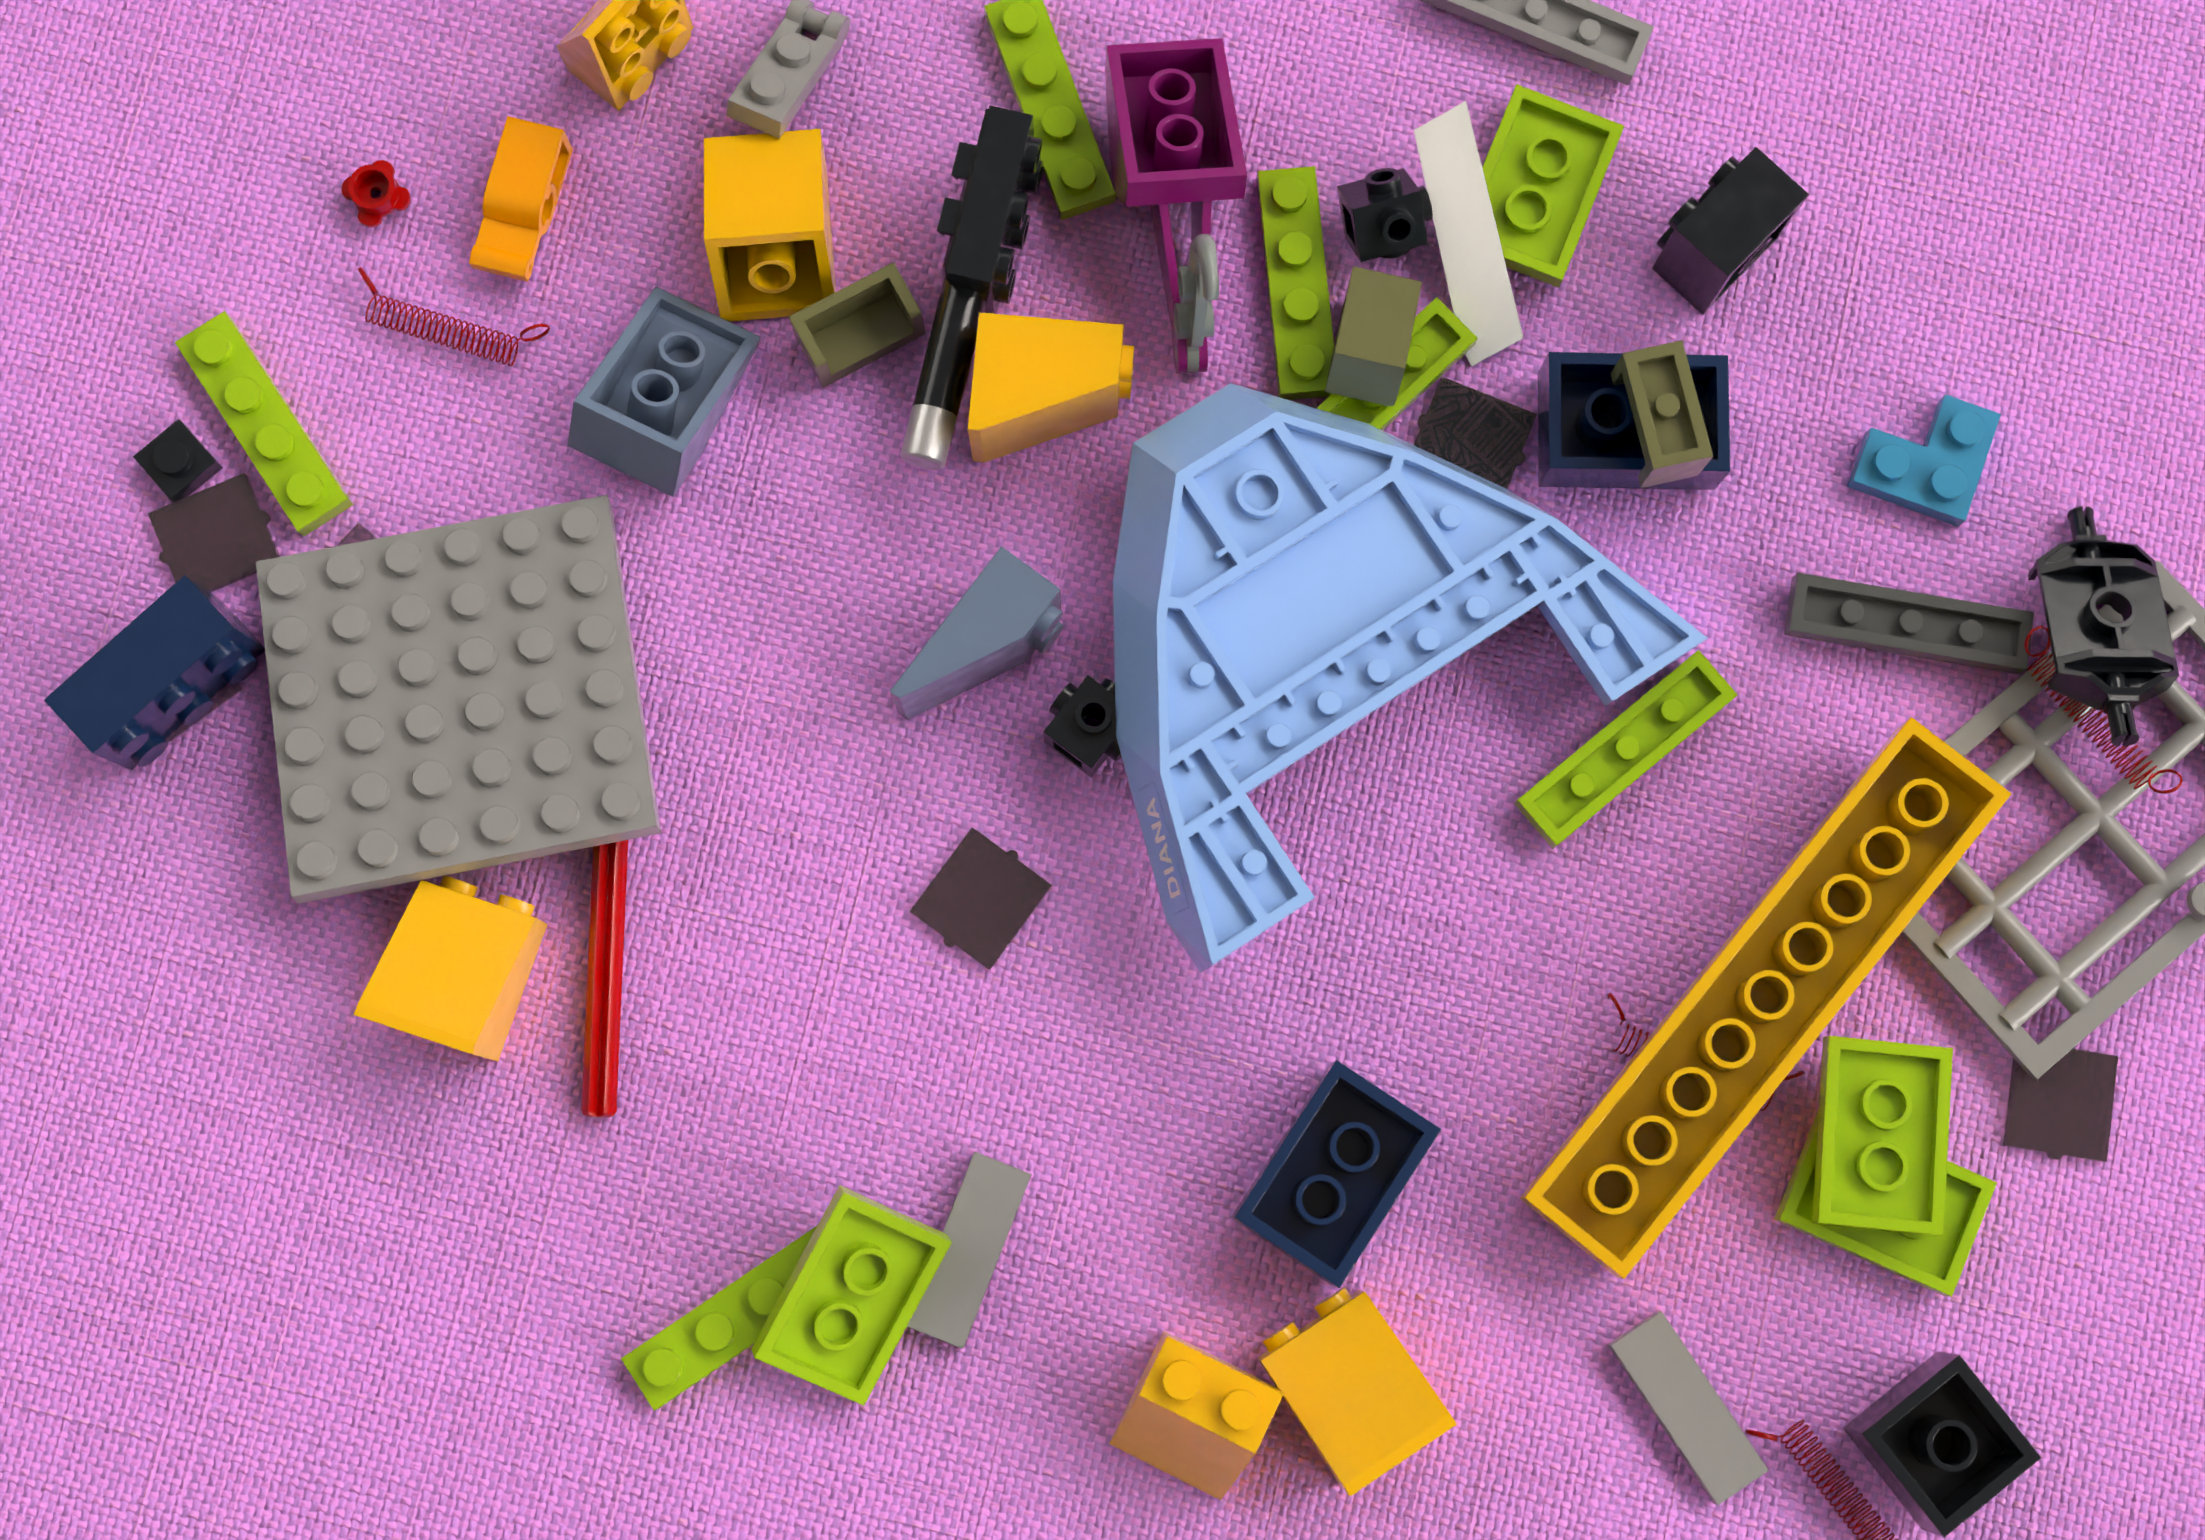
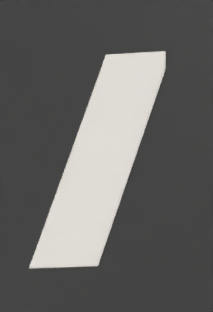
[1414,101,1524,366]

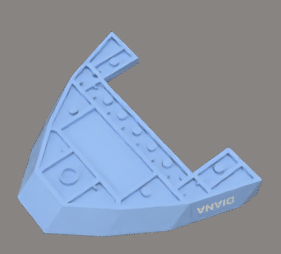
[1113,383,1708,973]

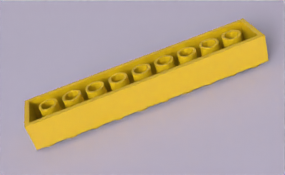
[1520,717,2012,1279]

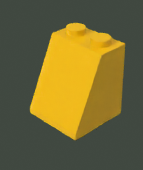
[704,129,836,322]
[968,312,1134,463]
[353,875,548,1061]
[1257,1287,1457,1496]
[1109,1330,1284,1500]

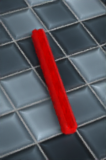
[581,840,628,1118]

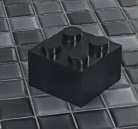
[1652,147,1809,315]
[1843,1351,2041,1537]

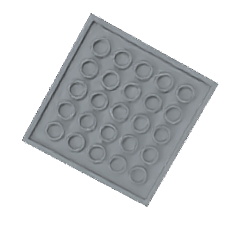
[256,495,661,904]

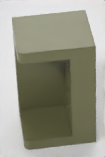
[789,262,926,388]
[1325,266,1422,406]
[1611,340,1713,488]

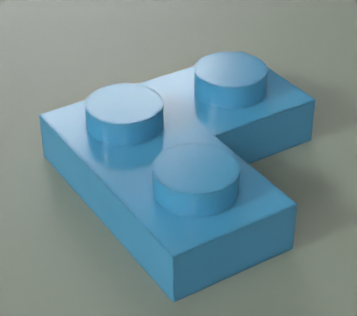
[1847,394,2001,527]

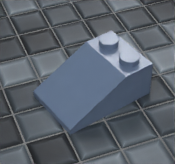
[567,287,760,497]
[890,546,1064,720]

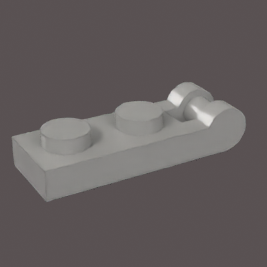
[727,0,850,139]

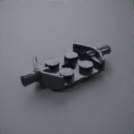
[2028,506,2179,746]

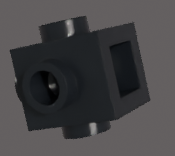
[1337,168,1433,262]
[1043,675,1121,778]

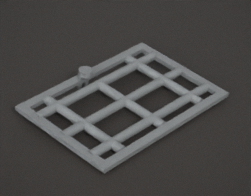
[1901,560,2205,1080]

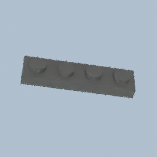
[1784,573,2034,674]

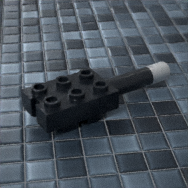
[900,105,1044,470]

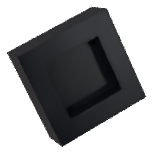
[133,419,223,505]

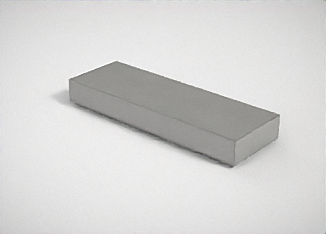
[907,1151,1032,1349]
[1607,1310,1769,1505]

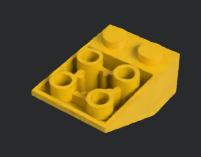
[556,0,694,111]

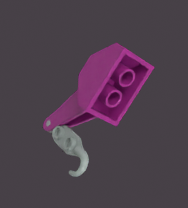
[1105,38,1247,374]

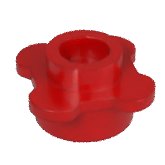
[341,160,411,228]

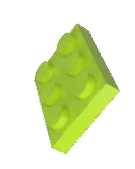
[1482,84,1624,288]
[1812,1036,1953,1236]
[1774,1110,1997,1297]
[751,1185,952,1406]

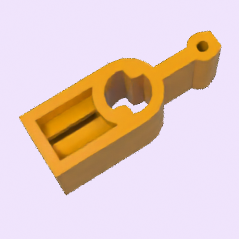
[469,116,573,282]

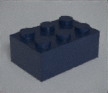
[1538,352,1730,490]
[44,575,265,770]
[1231,1060,1441,1288]

